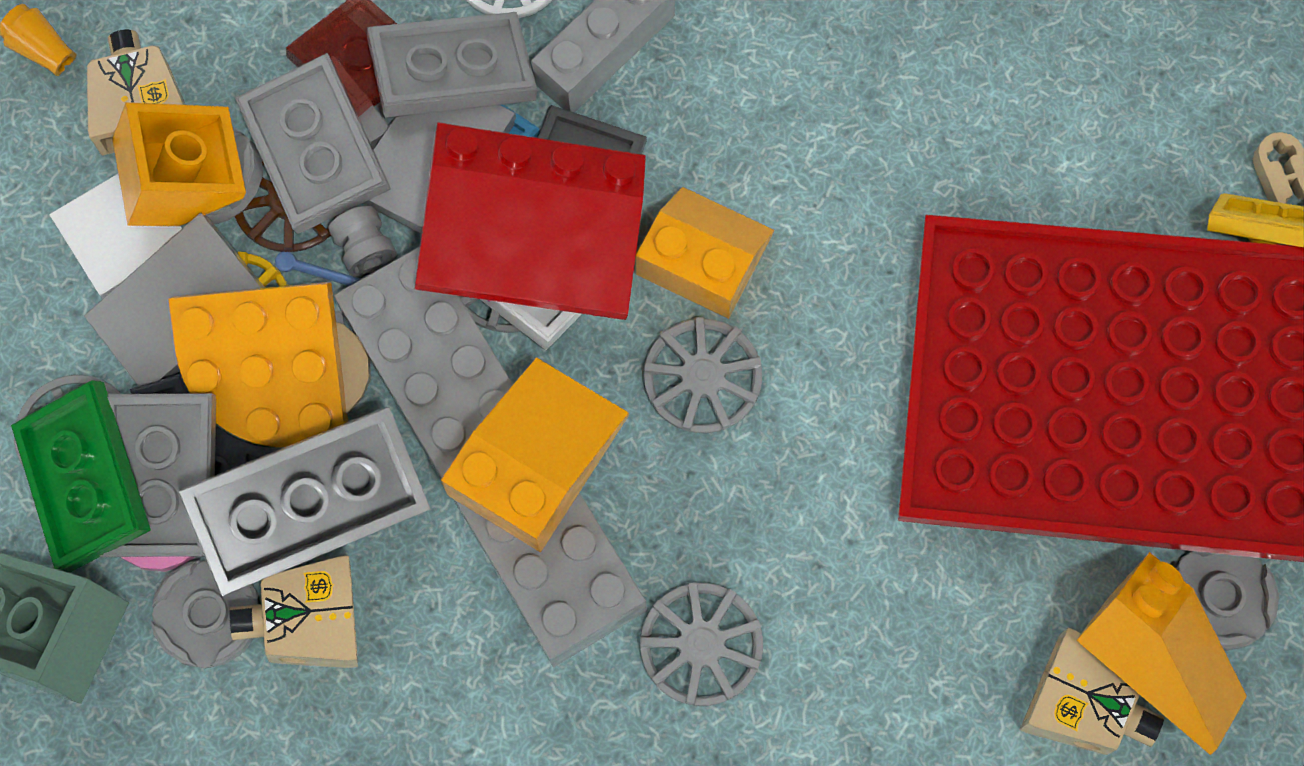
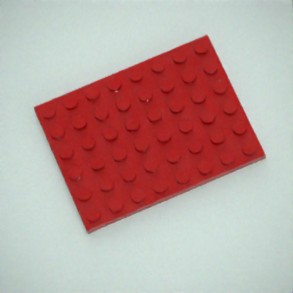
[898,215,1304,562]

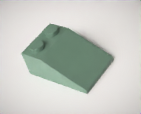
[0,553,129,704]

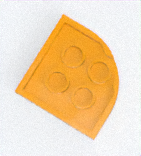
[168,282,348,447]

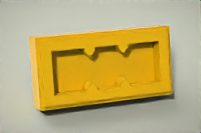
[1207,193,1304,247]

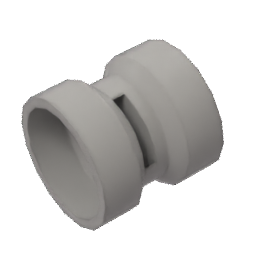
[328,206,397,277]

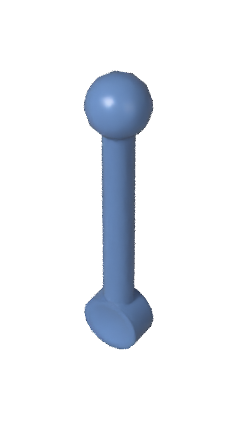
[275,252,365,286]

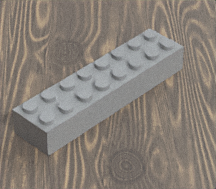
[334,247,647,668]

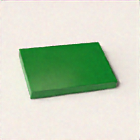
[11,380,151,573]

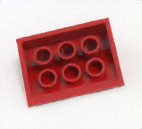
[414,122,646,320]

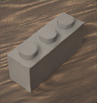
[531,0,675,112]

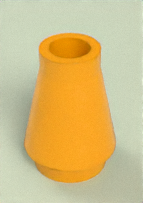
[0,4,76,76]

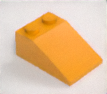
[441,357,629,553]
[1076,552,1247,755]

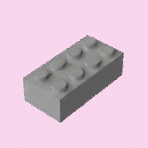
[178,407,430,596]

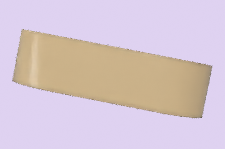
[1253,132,1304,204]

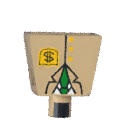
[87,29,186,156]
[230,556,358,668]
[1019,627,1164,755]

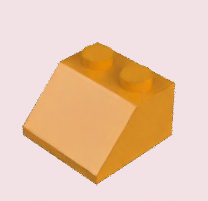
[112,102,246,226]
[636,187,774,319]

